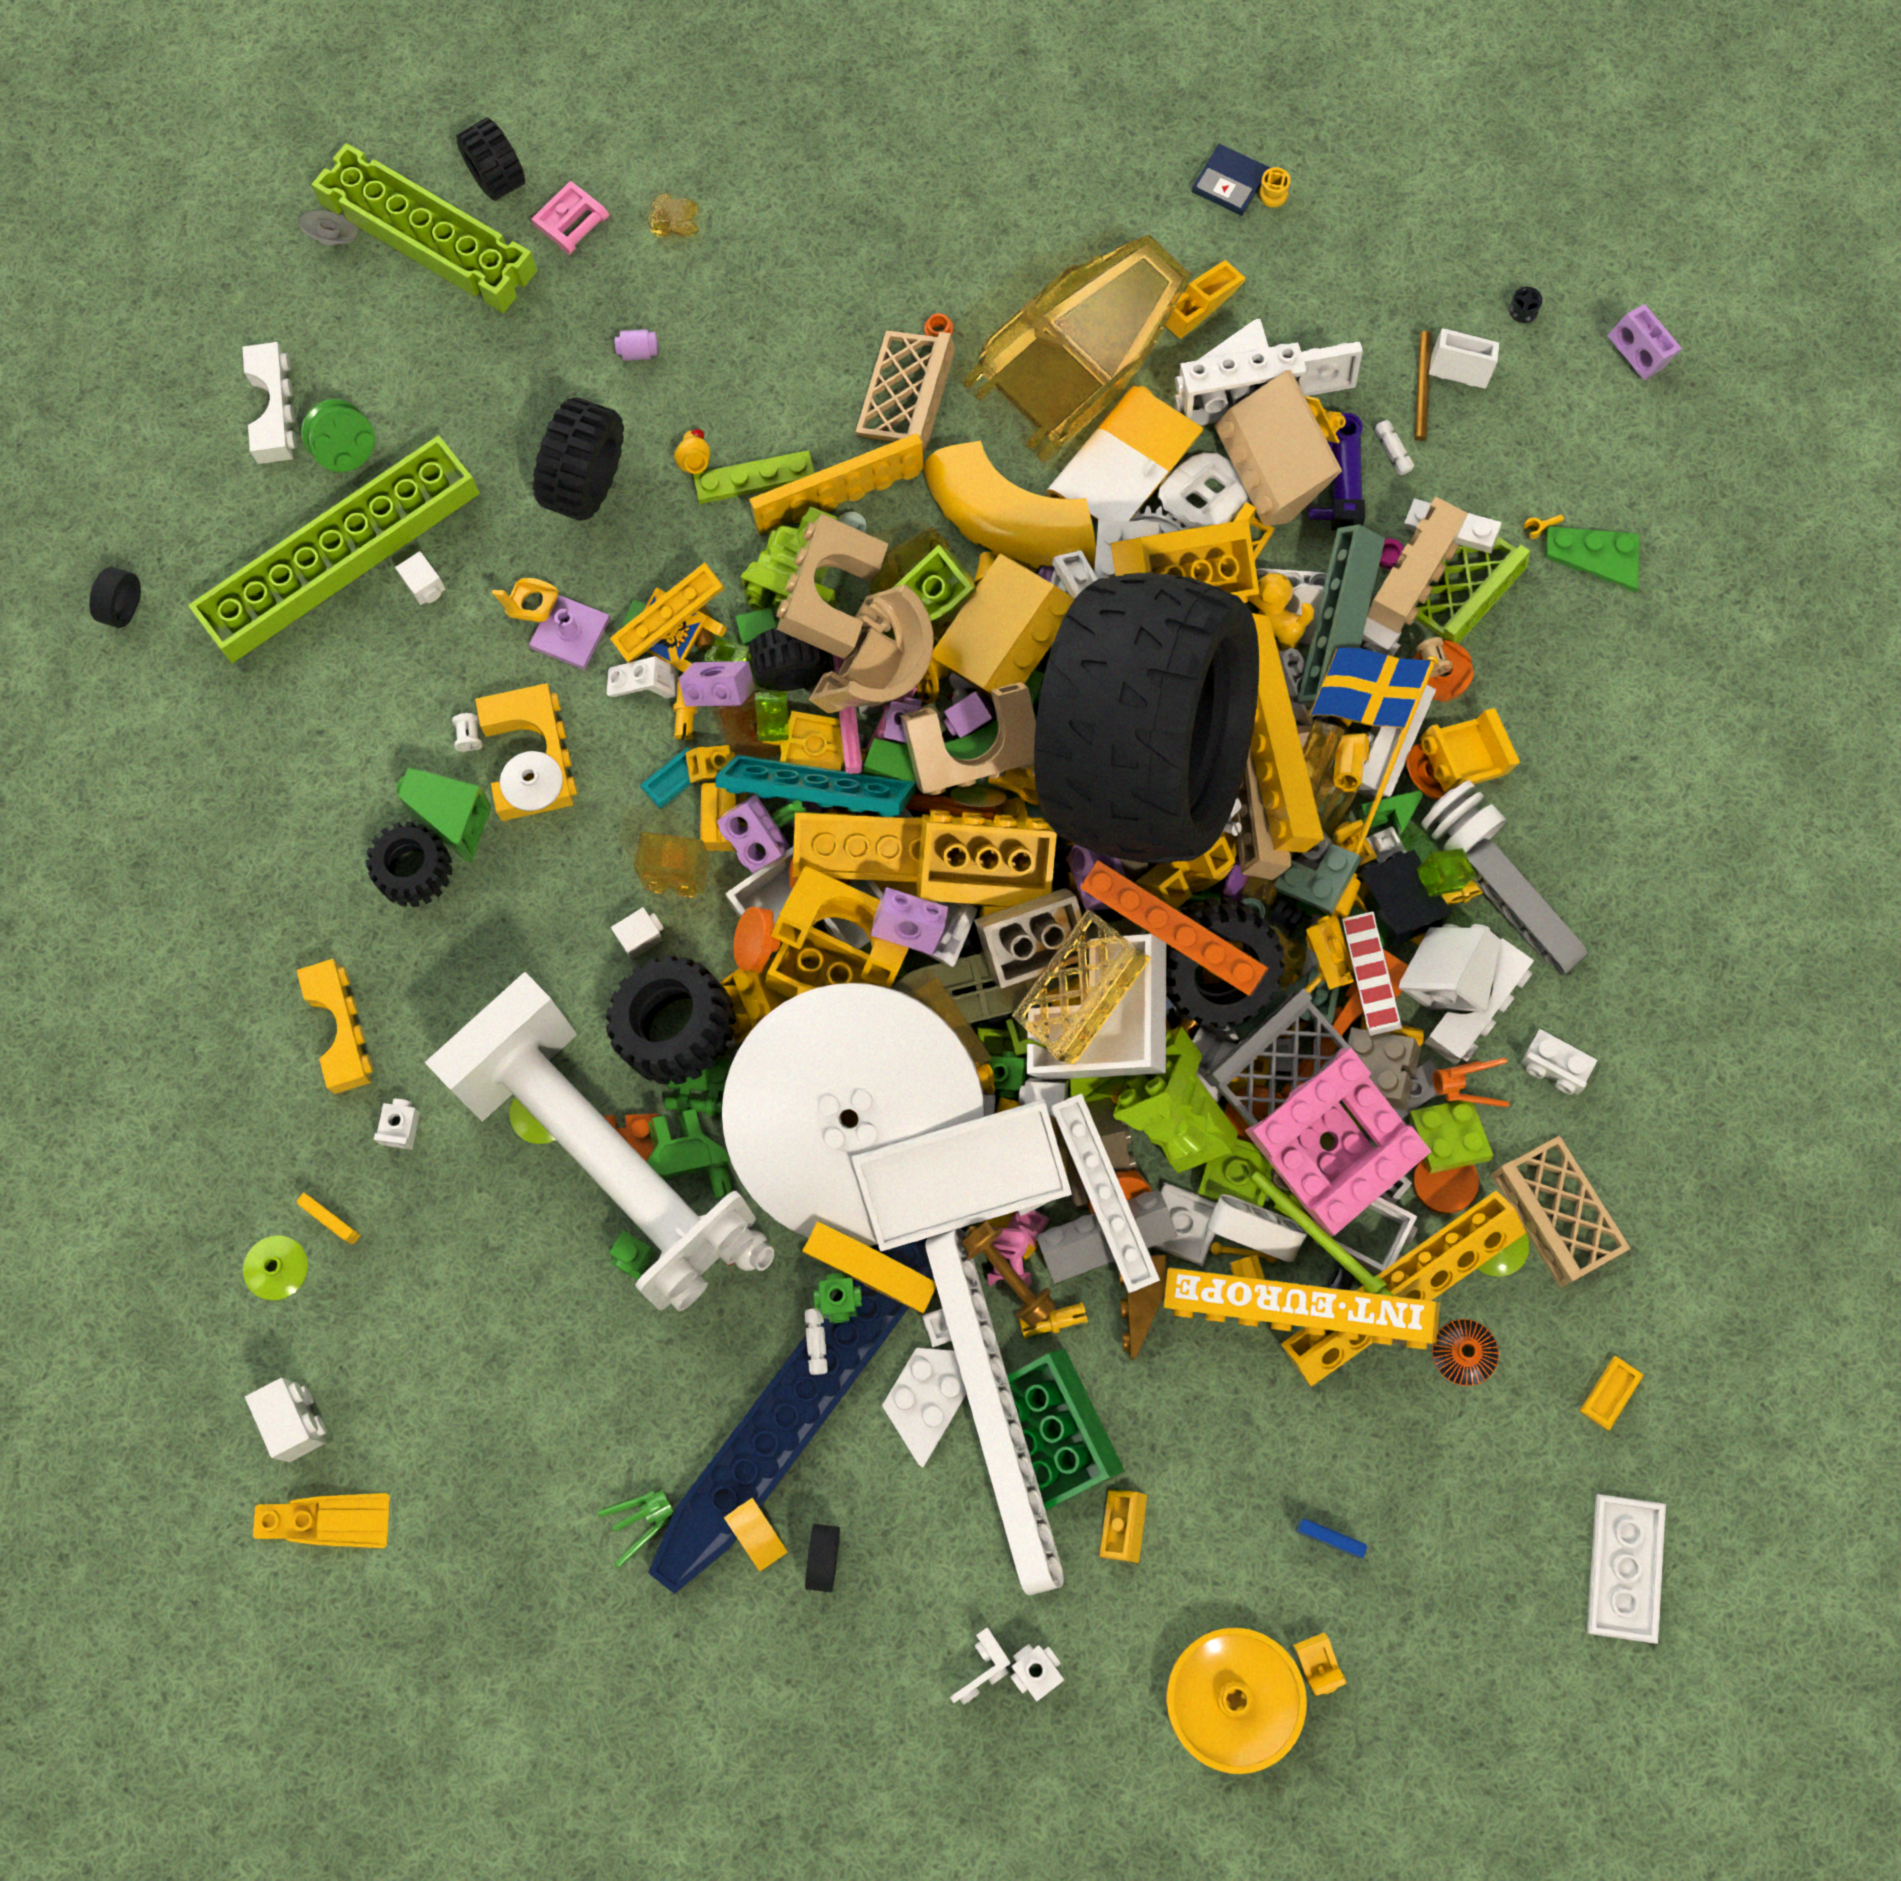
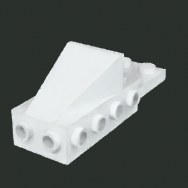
[1174,319,1363,426]

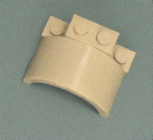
[809,584,934,713]

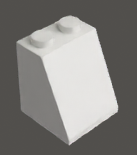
[1399,924,1501,1012]

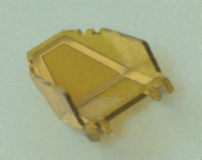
[963,235,1191,462]

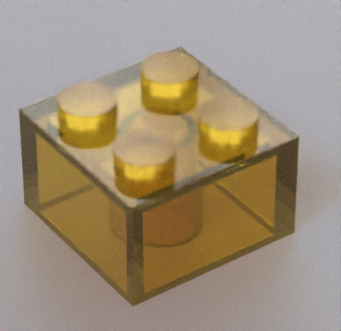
[634,832,710,897]

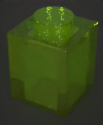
[1417,848,1475,897]

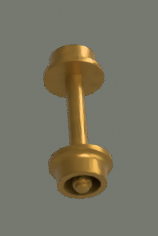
[961,1220,1057,1327]

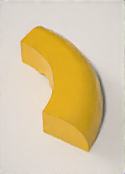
[924,441,1096,569]

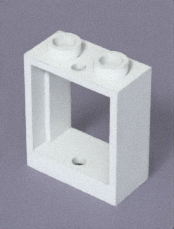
[1313,1197,1418,1275]

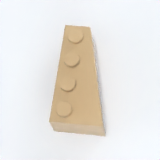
[1367,496,1468,634]

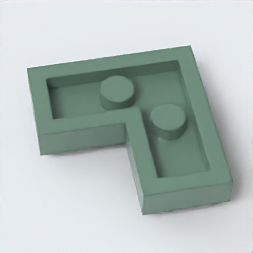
[1274,843,1362,914]

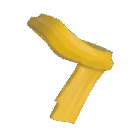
[492,578,558,622]

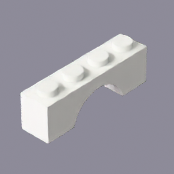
[242,342,297,464]
[1424,938,1534,1066]

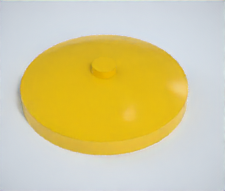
[1166,1628,1307,1774]

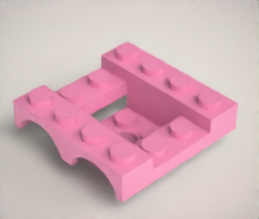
[1245,1048,1431,1236]

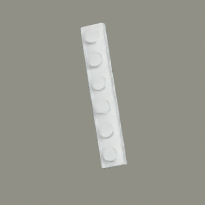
[1051,1093,1160,1293]

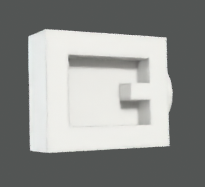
[607,656,679,698]
[950,1627,1010,1705]

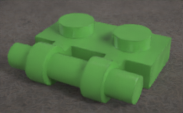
[665,1059,733,1116]

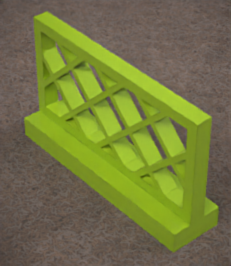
[1415,537,1530,644]

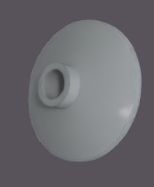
[299,210,358,246]

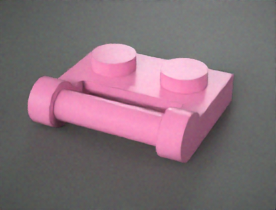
[531,181,609,255]

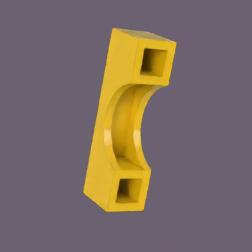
[296,959,374,1094]

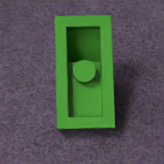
[1357,790,1423,838]

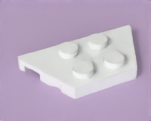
[913,901,978,967]
[882,1348,967,1468]

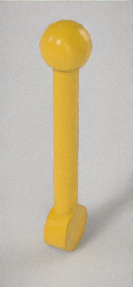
[1210,1242,1278,1262]

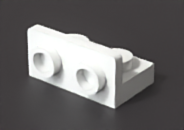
[1521,1029,1598,1095]

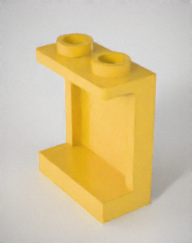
[1420,708,1520,793]

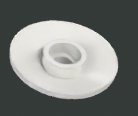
[500,751,563,811]

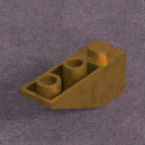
[1118,1255,1167,1360]

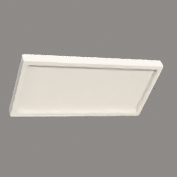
[852,1099,1072,1252]

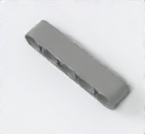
[1460,838,1587,976]

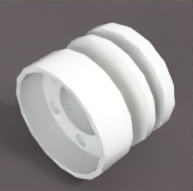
[1420,780,1507,864]

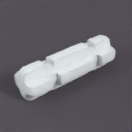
[1375,420,1414,475]
[805,1308,828,1375]

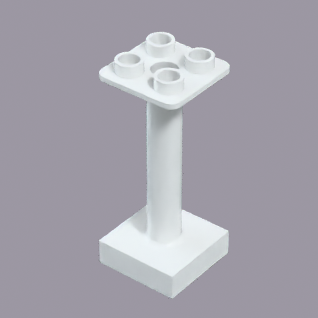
[425,972,756,1311]

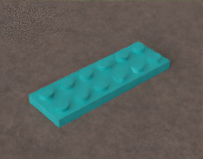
[716,755,916,817]

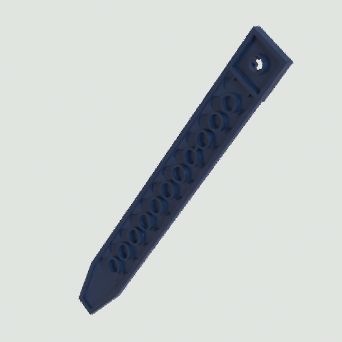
[648,1225,971,1594]

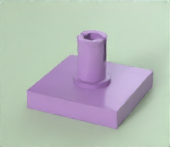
[529,595,611,670]

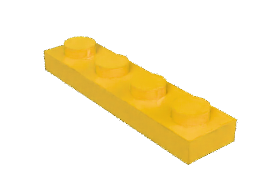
[610,562,725,663]

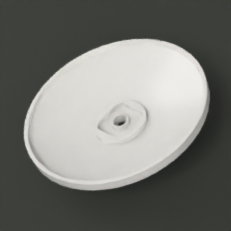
[722,983,985,1246]

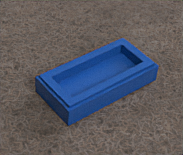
[1295,1519,1368,1559]

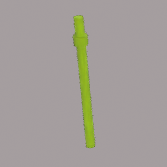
[1251,1171,1394,1296]

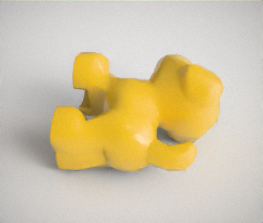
[1248,573,1314,663]

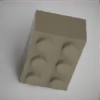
[974,888,1090,989]

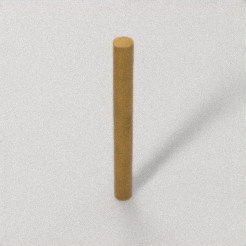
[1414,331,1432,441]

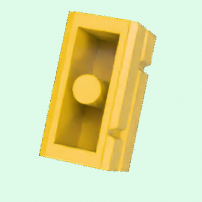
[700,783,747,851]

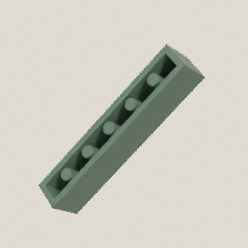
[1297,524,1385,709]

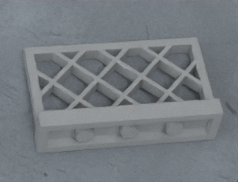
[1203,988,1351,1127]

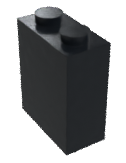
[1356,850,1452,948]

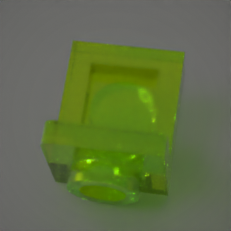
[755,691,789,742]

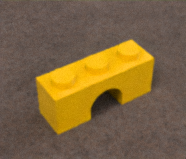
[1135,835,1235,909]

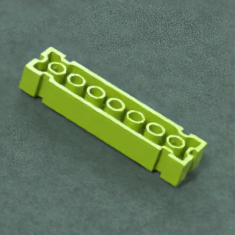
[311,143,537,314]

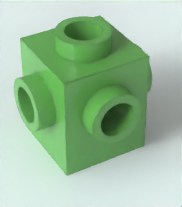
[989,1051,1037,1099]
[814,1273,862,1323]

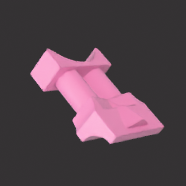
[987,1227,1032,1287]

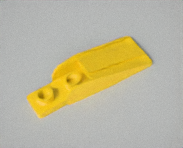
[253,1493,390,1548]

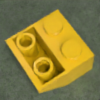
[720,957,791,1044]

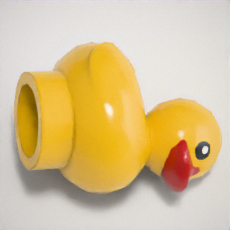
[674,429,711,474]

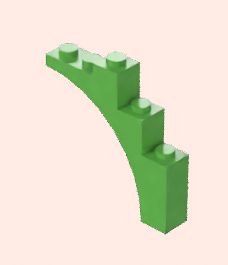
[863,671,1044,794]

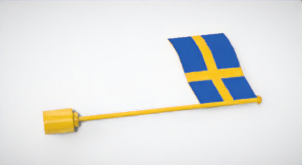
[1309,647,1439,919]

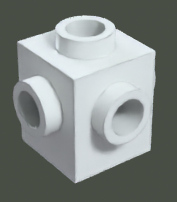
[1010,1644,1064,1701]

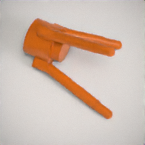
[1432,1058,1510,1107]

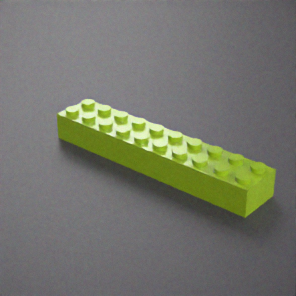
[188,435,480,664]

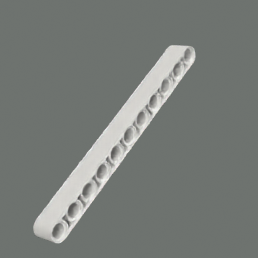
[926,1228,1064,1595]

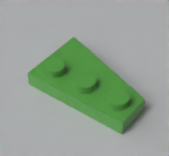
[1545,526,1639,593]

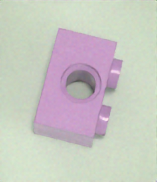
[678,661,755,706]
[870,887,948,955]

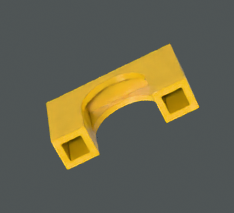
[475,683,578,821]
[771,866,909,988]

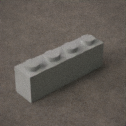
[1036,1188,1178,1284]

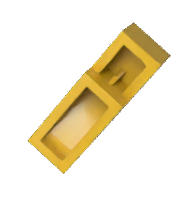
[1160,260,1246,339]

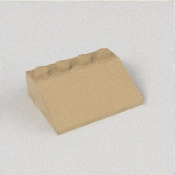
[1214,370,1342,526]

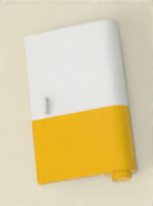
[1046,386,1204,522]

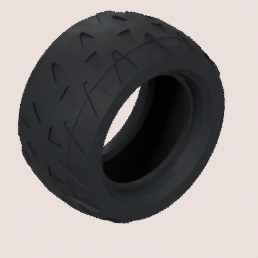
[1034,572,1259,863]

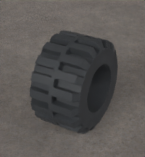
[456,117,525,201]
[749,627,831,691]
[366,821,452,907]

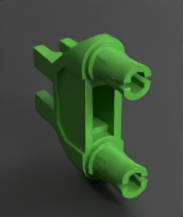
[646,1109,733,1200]

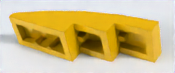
[803,1221,937,1314]

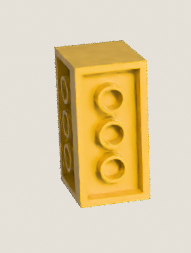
[1110,519,1259,603]
[916,810,1057,907]

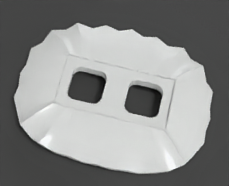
[1158,452,1251,528]

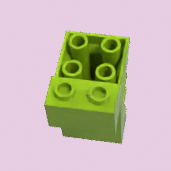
[741,506,838,617]
[1113,1026,1238,1173]

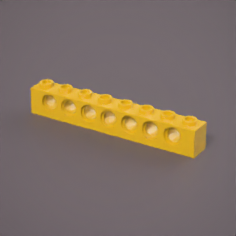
[1281,1190,1526,1387]

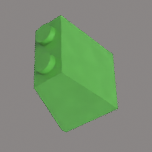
[397,767,491,863]

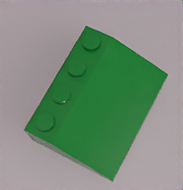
[1007,1349,1125,1511]

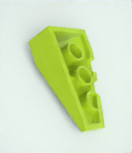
[860,545,976,639]

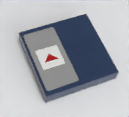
[1192,144,1270,216]

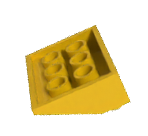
[932,553,1074,700]

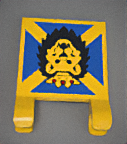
[643,587,727,673]

